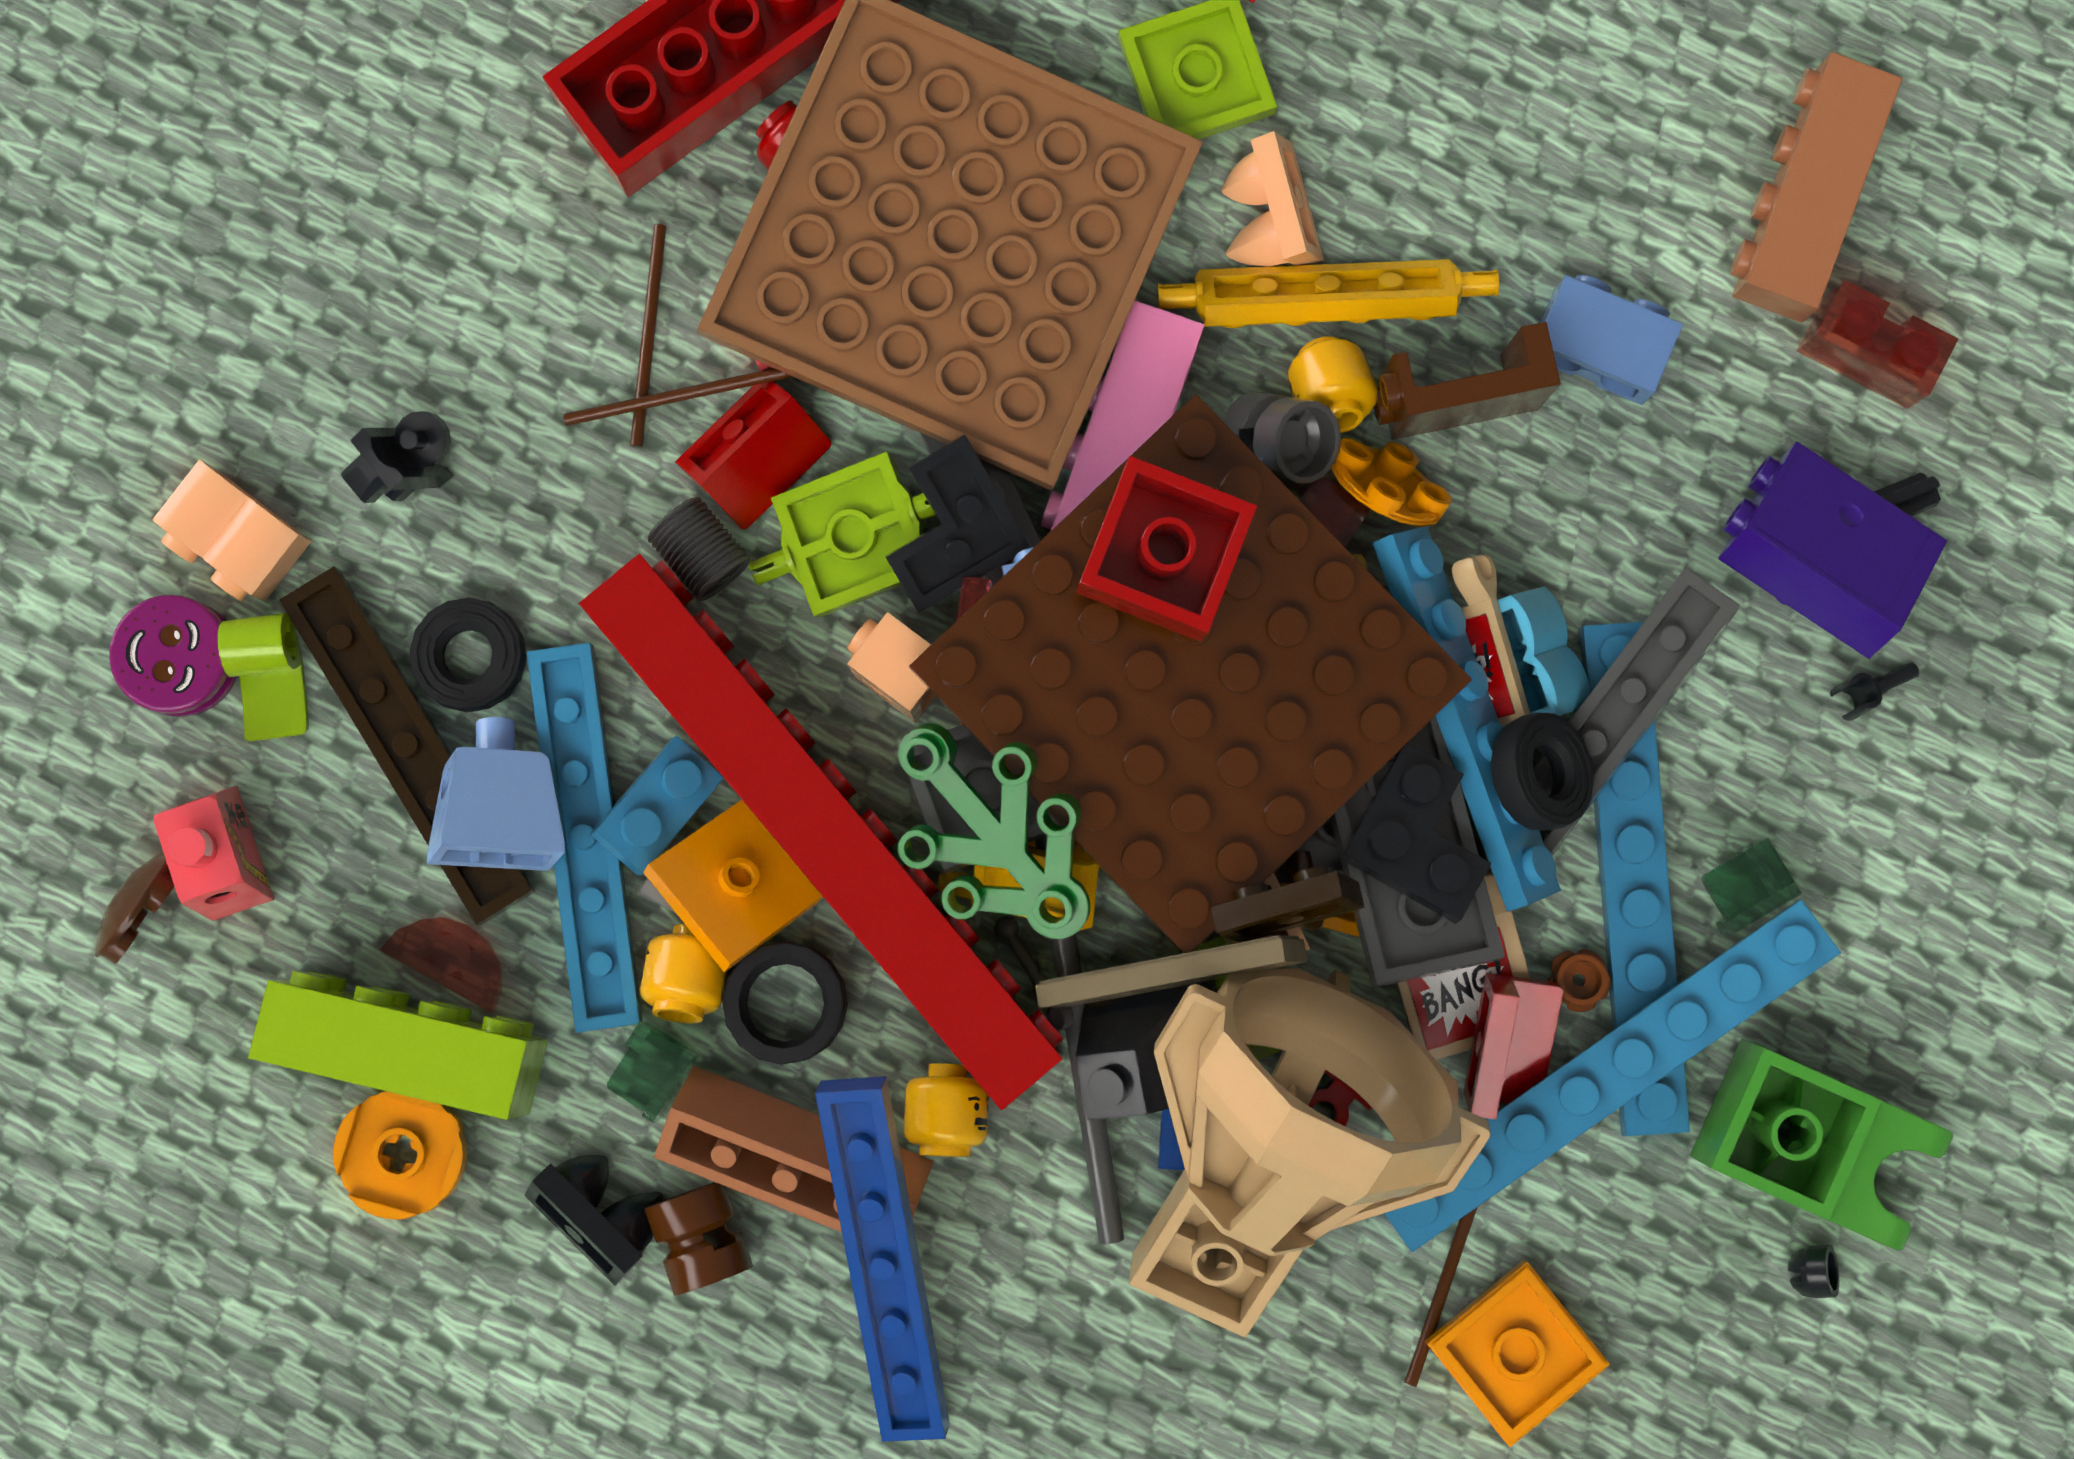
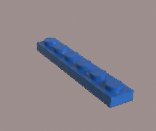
[815,1076,950,1442]

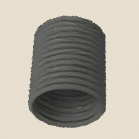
[648,497,750,601]

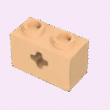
[847,612,936,723]

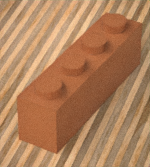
[1730,51,1903,323]
[654,1065,934,1232]

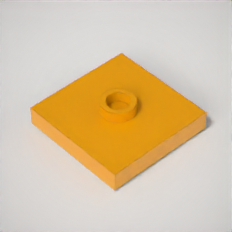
[643,799,823,972]
[1424,1259,1610,1447]

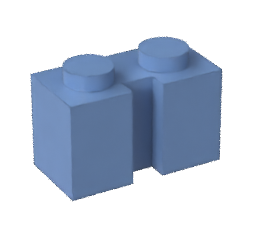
[1541,275,1683,405]

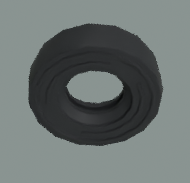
[410,597,527,713]
[1491,713,1594,830]

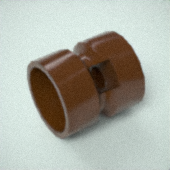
[644,1182,753,1296]

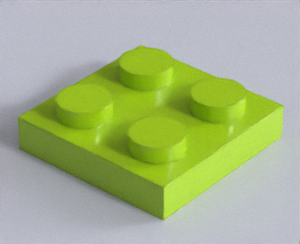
[1118,0,1277,140]

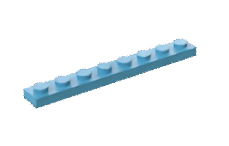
[1579,622,1690,1136]
[1384,899,1841,1252]

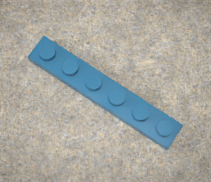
[1372,526,1561,912]
[527,643,643,1033]

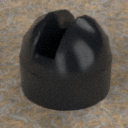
[1788,1245,1840,1298]

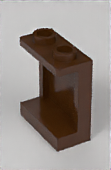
[1373,322,1561,440]

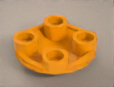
[1331,438,1452,527]

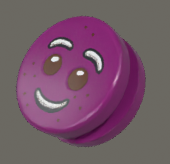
[109,595,237,717]

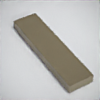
[1035,935,1308,1008]

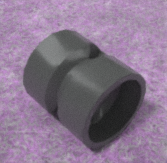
[1223,391,1341,483]

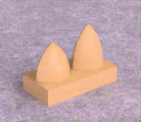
[1221,131,1324,266]

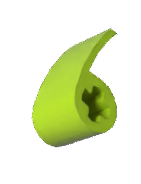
[218,613,309,741]

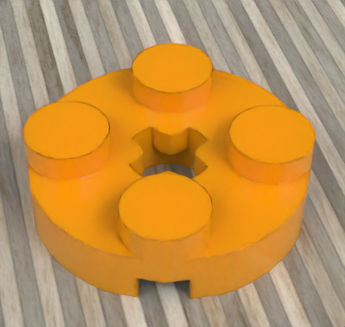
[333,1091,468,1220]

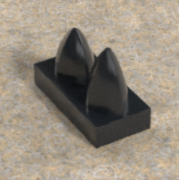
[524,1155,663,1286]

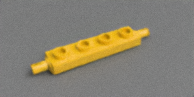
[1157,259,1499,328]

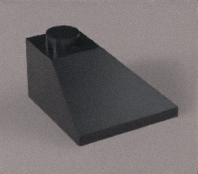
[1075,980,1217,1120]

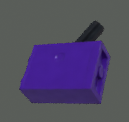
[1718,441,1948,659]

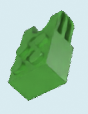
[1689,1038,1953,1251]

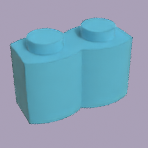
[1498,586,1590,716]

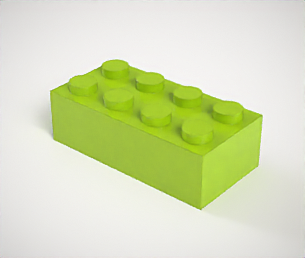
[248,970,548,1120]

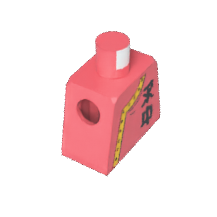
[153,786,274,921]

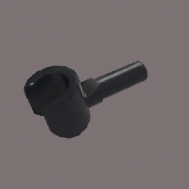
[1830,663,1919,721]

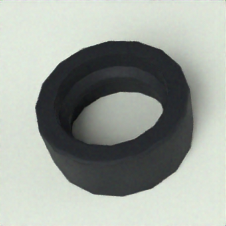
[722,941,848,1065]

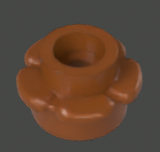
[1547,949,1611,1012]

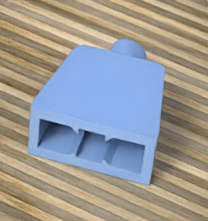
[427,717,565,871]

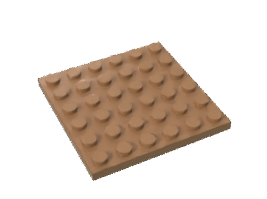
[697,0,1203,491]

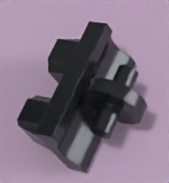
[341,411,454,503]

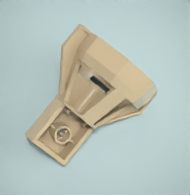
[1129,967,1490,1338]

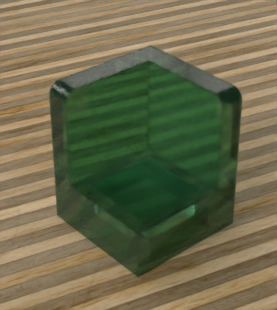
[1701,838,1802,934]
[607,1021,701,1123]

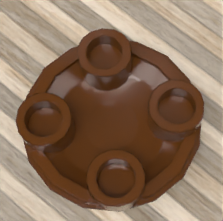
[95,852,174,964]

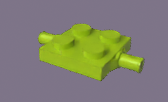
[749,451,936,617]

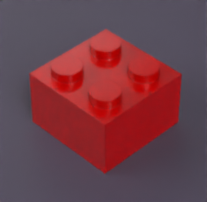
[1075,455,1257,642]

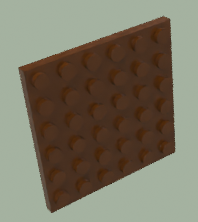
[909,394,1472,954]

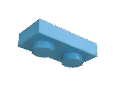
[590,735,724,876]

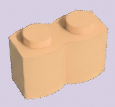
[153,459,312,602]

